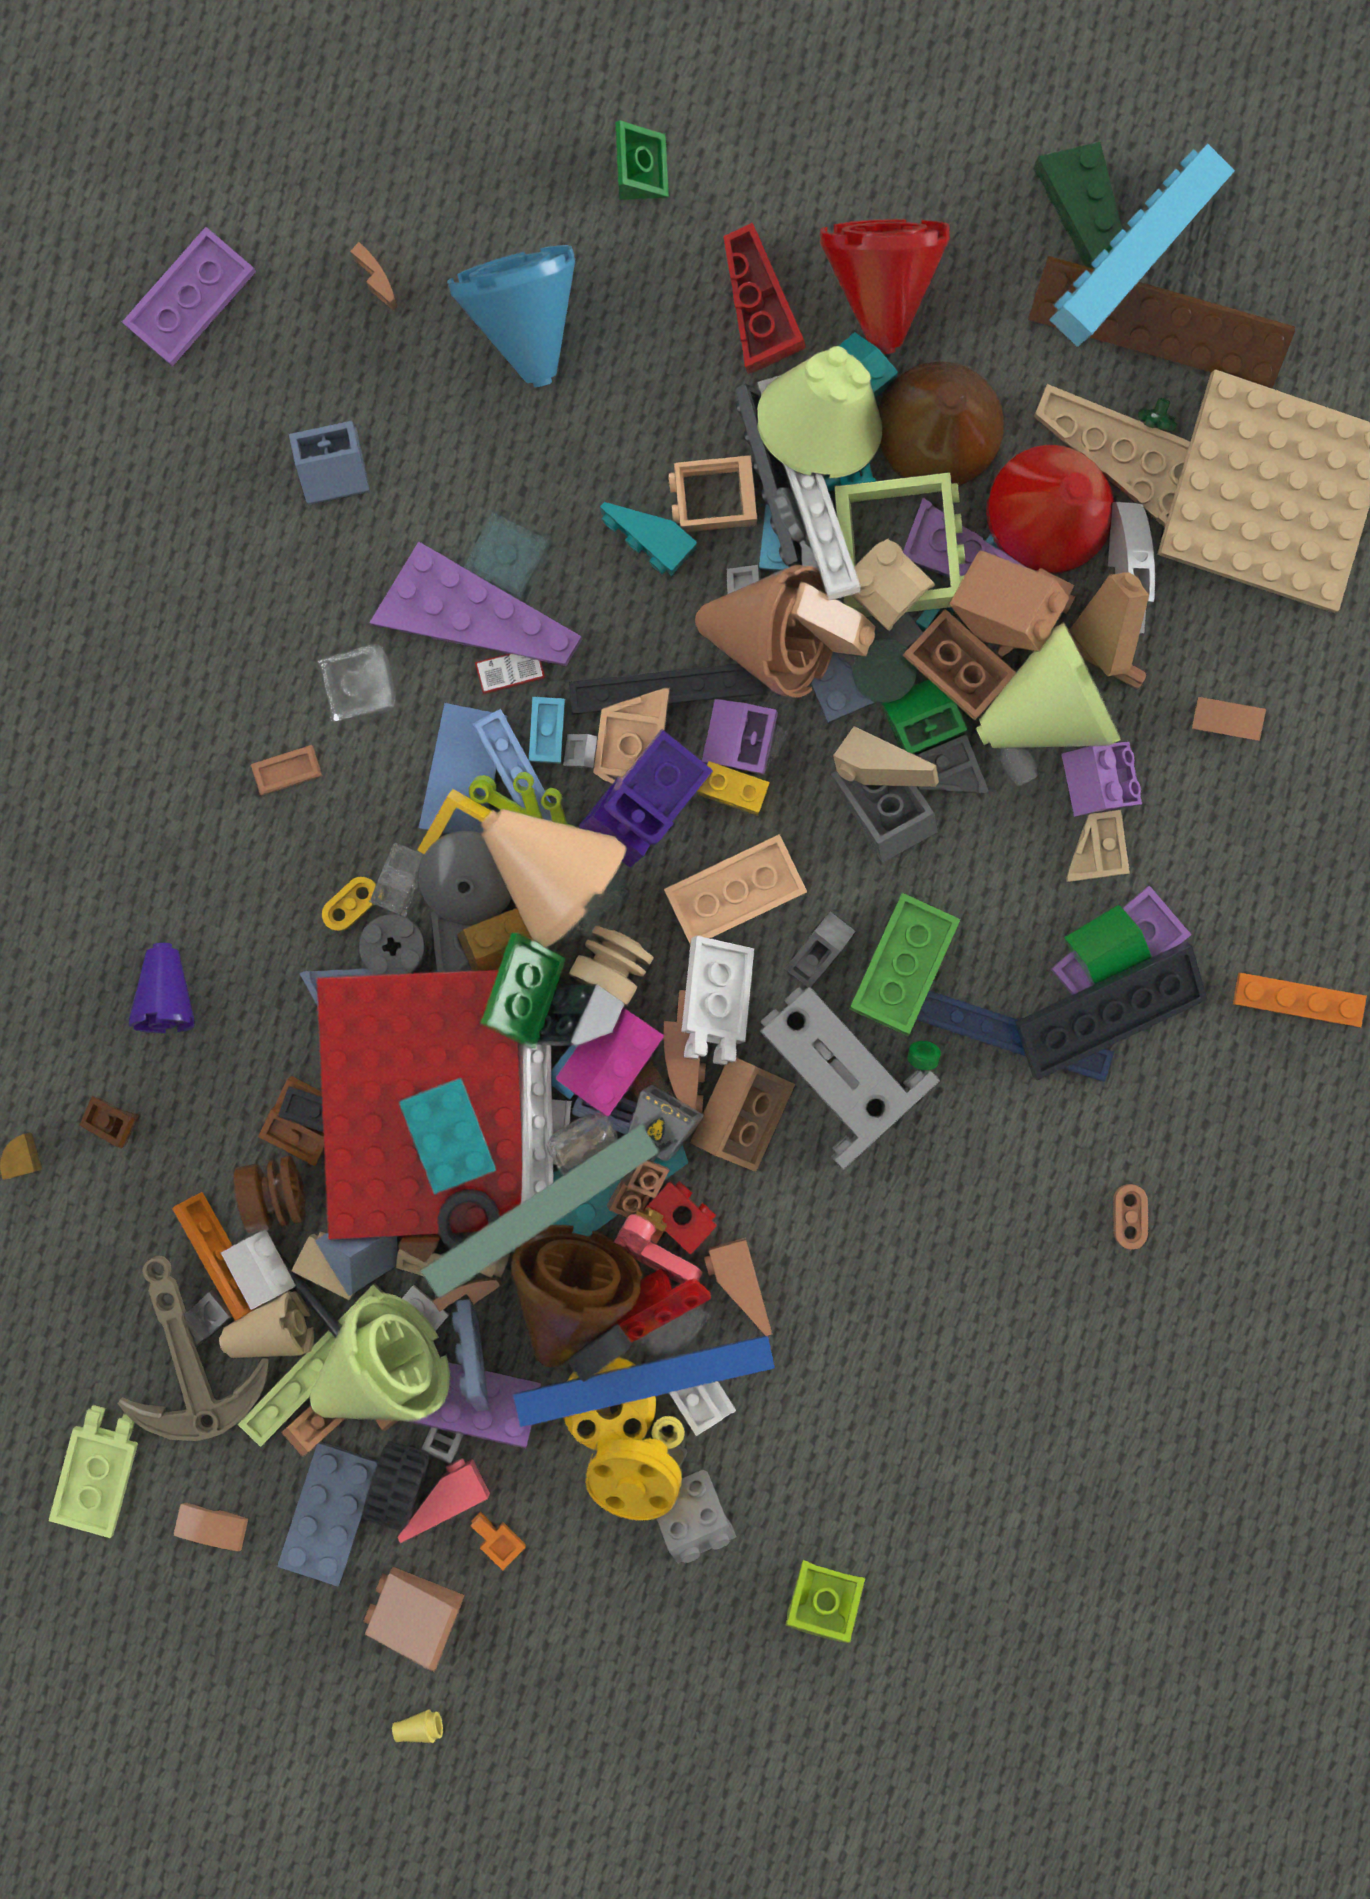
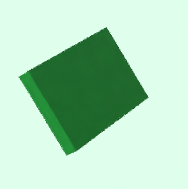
[481,933,566,1049]

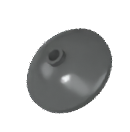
[418,831,512,925]

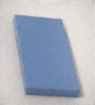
[419,703,508,834]

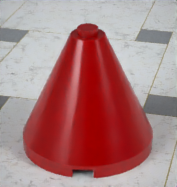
[820,219,950,354]
[986,445,1114,574]

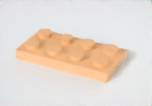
[664,834,807,946]

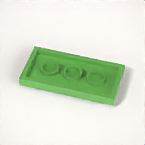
[849,893,961,1036]

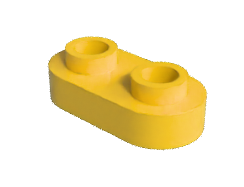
[322,877,379,931]

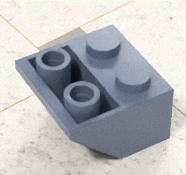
[289,421,370,505]

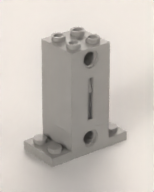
[760,987,940,1169]

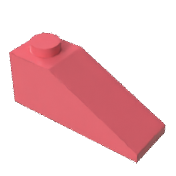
[397,1458,490,1543]

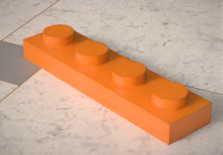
[1233,973,1367,1027]
[172,1192,265,1321]

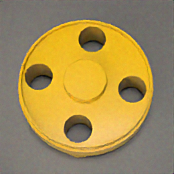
[563,1357,656,1450]
[586,1438,682,1520]

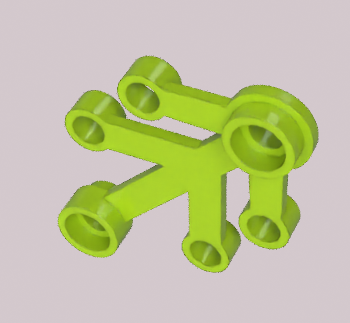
[469,772,574,827]

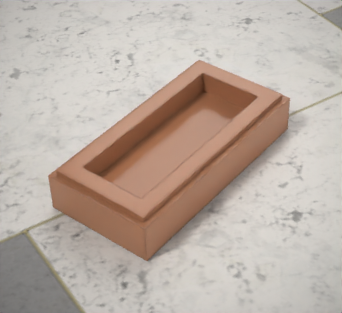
[251,745,322,795]

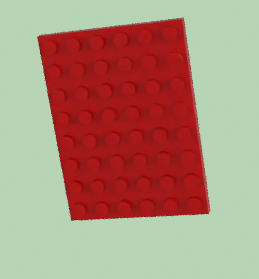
[317,970,523,1239]

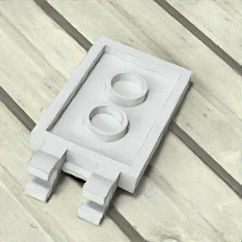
[681,936,754,1065]

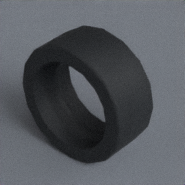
[438,1189,500,1249]
[568,1324,632,1382]

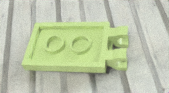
[49,1405,138,1538]

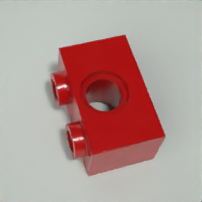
[643,1180,717,1255]

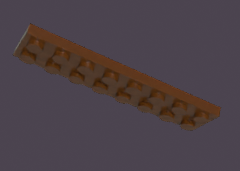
[1028,256,1295,389]

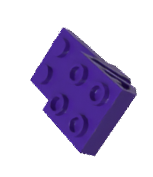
[579,729,713,867]

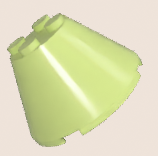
[757,347,882,478]

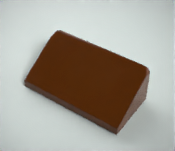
[398,1234,441,1263]

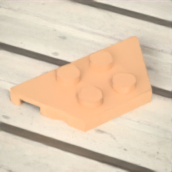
[593,688,670,784]

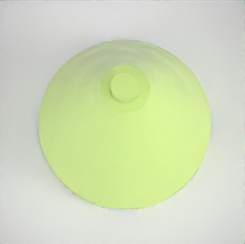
[976,623,1121,748]
[310,1293,450,1421]

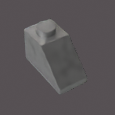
[785,911,855,988]

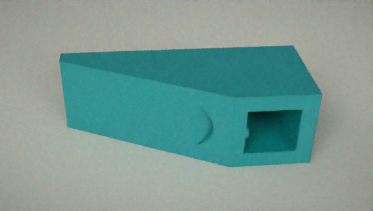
[600,502,697,576]

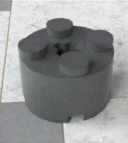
[359,914,428,975]

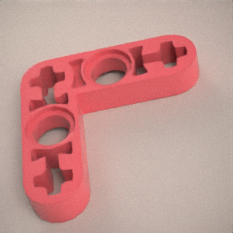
[614,1215,703,1284]

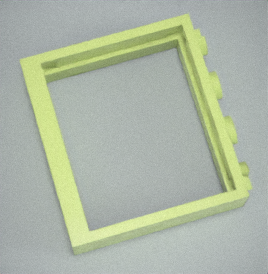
[835,473,965,617]

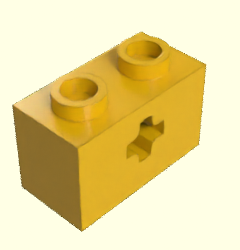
[698,761,769,816]

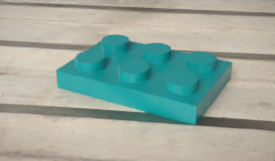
[399,1077,496,1194]

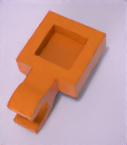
[470,1511,526,1570]

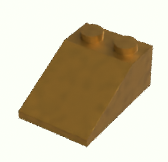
[457,908,537,971]

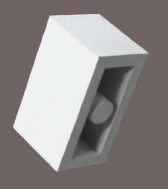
[221,1230,296,1310]

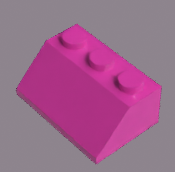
[555,1008,664,1117]

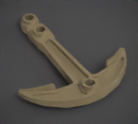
[117,1256,269,1441]

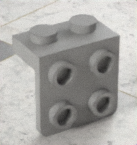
[656,1470,736,1563]

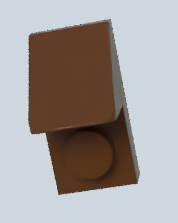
[79,1096,139,1149]

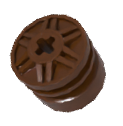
[234,1156,306,1234]

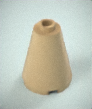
[219,1291,314,1358]

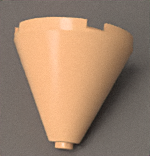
[481,809,625,947]

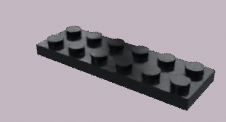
[1015,941,1208,1080]

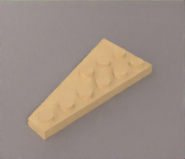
[1034,384,1190,527]

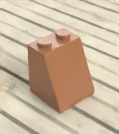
[949,551,1069,652]
[364,1567,464,1672]

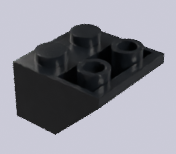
[537,984,625,1045]

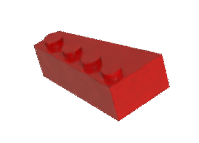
[723,222,806,375]

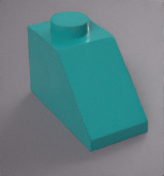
[838,332,898,398]

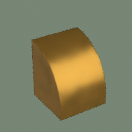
[0,1133,42,1180]

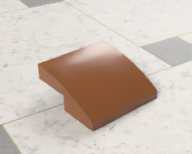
[258,1076,325,1166]

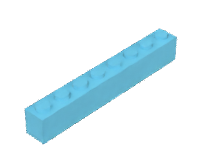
[1050,144,1235,347]

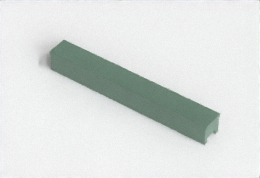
[419,1124,659,1298]

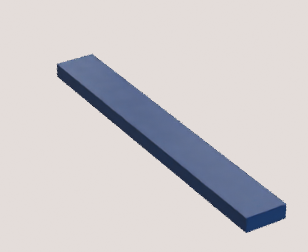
[513,1335,775,1427]

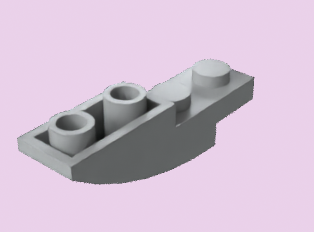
[1108,502,1155,633]

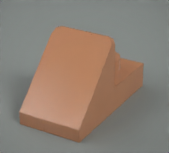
[282,1406,345,1457]

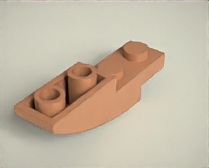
[664,990,706,1113]

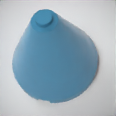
[447,245,575,387]

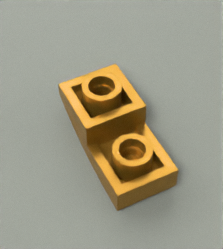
[635,1207,667,1244]

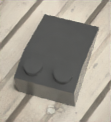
[831,771,938,863]

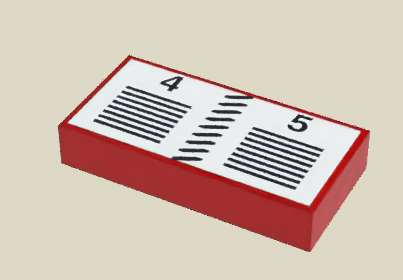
[475,653,545,694]

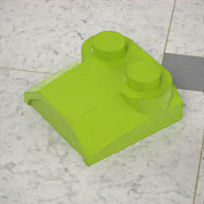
[786,1560,865,1643]

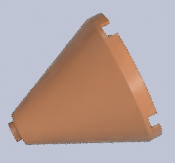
[695,565,833,697]

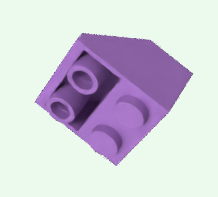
[702,699,778,775]
[1062,742,1142,817]

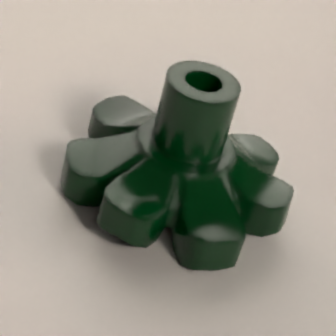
[1137,398,1177,431]

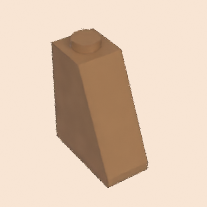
[1069,572,1149,676]

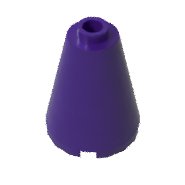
[129,943,195,1033]

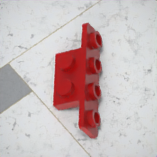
[592,1268,711,1343]

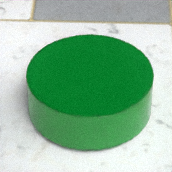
[907,1041,941,1070]

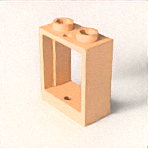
[668,455,757,532]

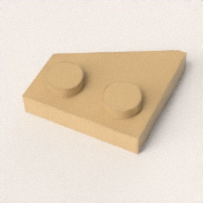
[1066,810,1130,882]

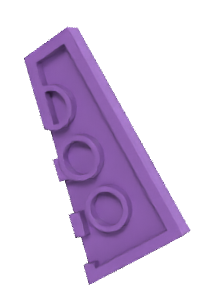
[903,498,1025,578]

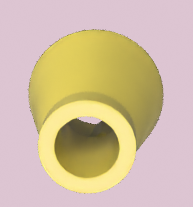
[652,1416,684,1449]
[392,1710,443,1743]

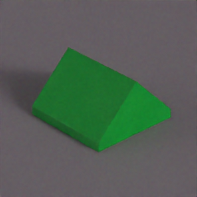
[615,120,669,200]
[1064,904,1152,985]

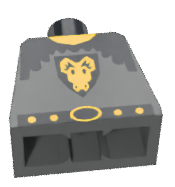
[629,1085,704,1162]

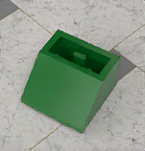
[879,679,967,755]

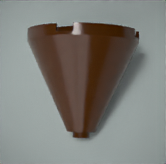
[878,361,1004,487]
[511,1225,642,1367]

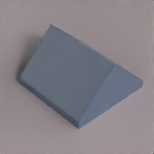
[315,1233,398,1296]

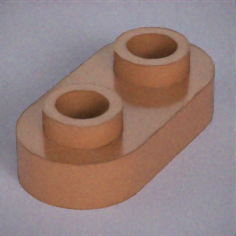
[1113,1184,1148,1249]

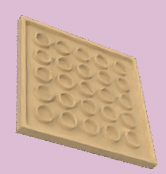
[1157,370,1370,613]

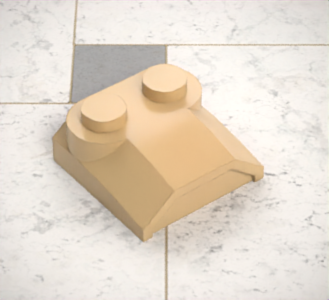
[851,539,935,631]

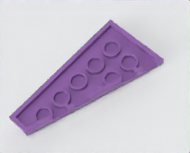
[370,542,583,666]

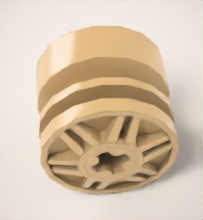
[569,925,654,1006]

